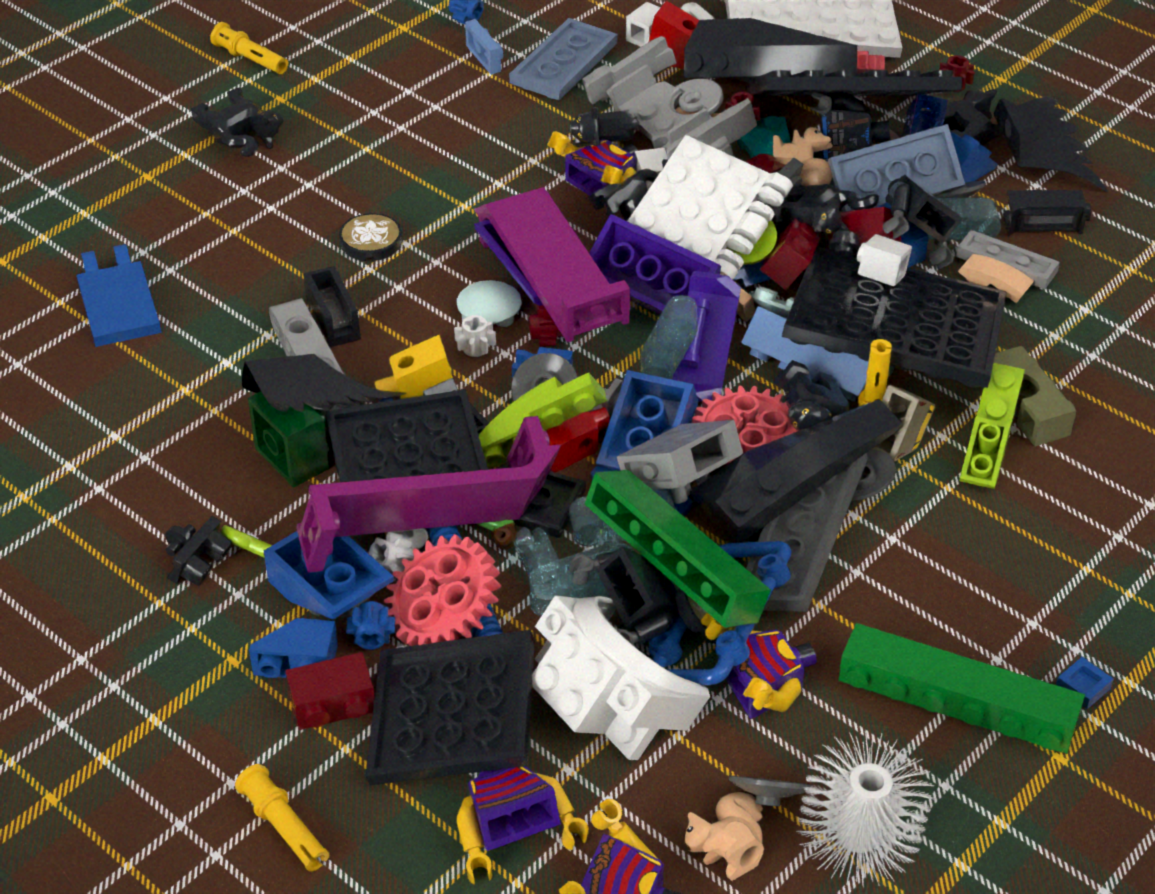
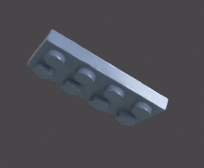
[509,18,618,100]
[827,124,965,212]

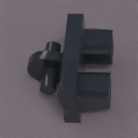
[165,515,232,586]

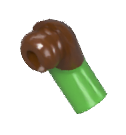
[477,520,518,550]

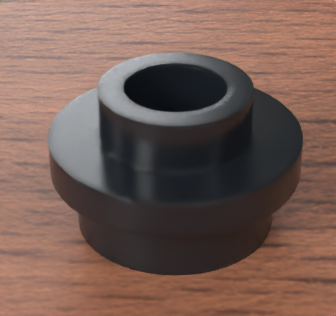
[828,231,861,258]

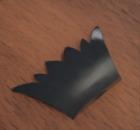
[993,96,1108,192]
[242,354,406,412]

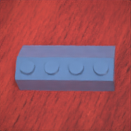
[741,306,895,402]

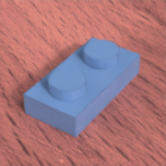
[465,19,503,75]

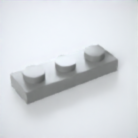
[956,230,1060,289]

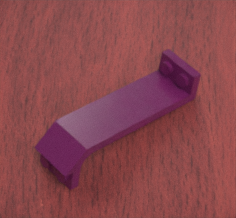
[474,187,630,343]
[297,416,561,572]

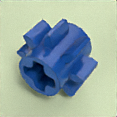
[449,0,484,24]
[346,601,395,649]

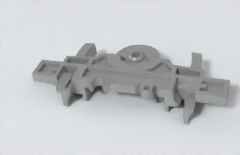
[582,36,757,160]

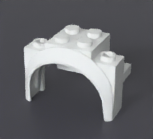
[532,595,710,760]

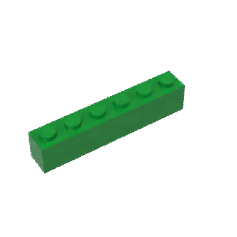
[584,470,771,628]
[838,623,1085,754]

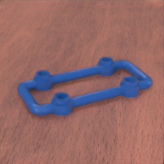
[648,541,792,685]

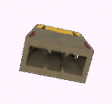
[871,385,935,461]

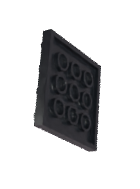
[325,389,488,482]
[365,630,535,786]

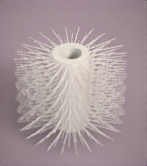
[796,731,934,887]

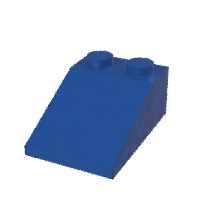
[596,370,699,471]
[264,531,394,619]

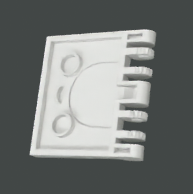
[628,135,793,279]

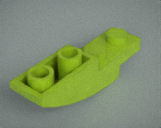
[959,363,1025,489]
[479,372,607,470]

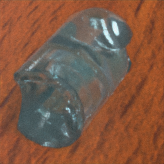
[514,527,564,588]

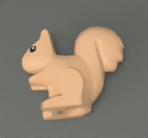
[773,127,833,186]
[684,792,764,881]

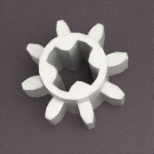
[454,315,496,357]
[369,532,414,581]

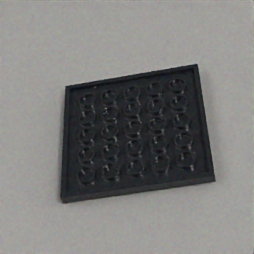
[782,246,1006,388]

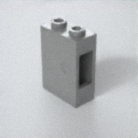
[617,420,743,504]

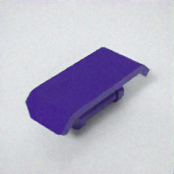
[672,271,741,402]

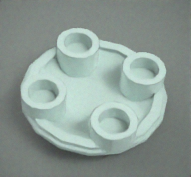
[457,280,522,327]
[749,286,795,317]

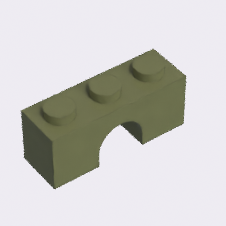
[993,346,1076,447]

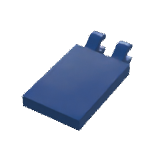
[76,244,161,347]

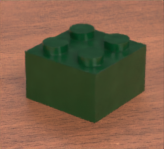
[248,392,330,488]

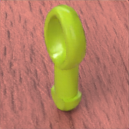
[221,525,272,558]

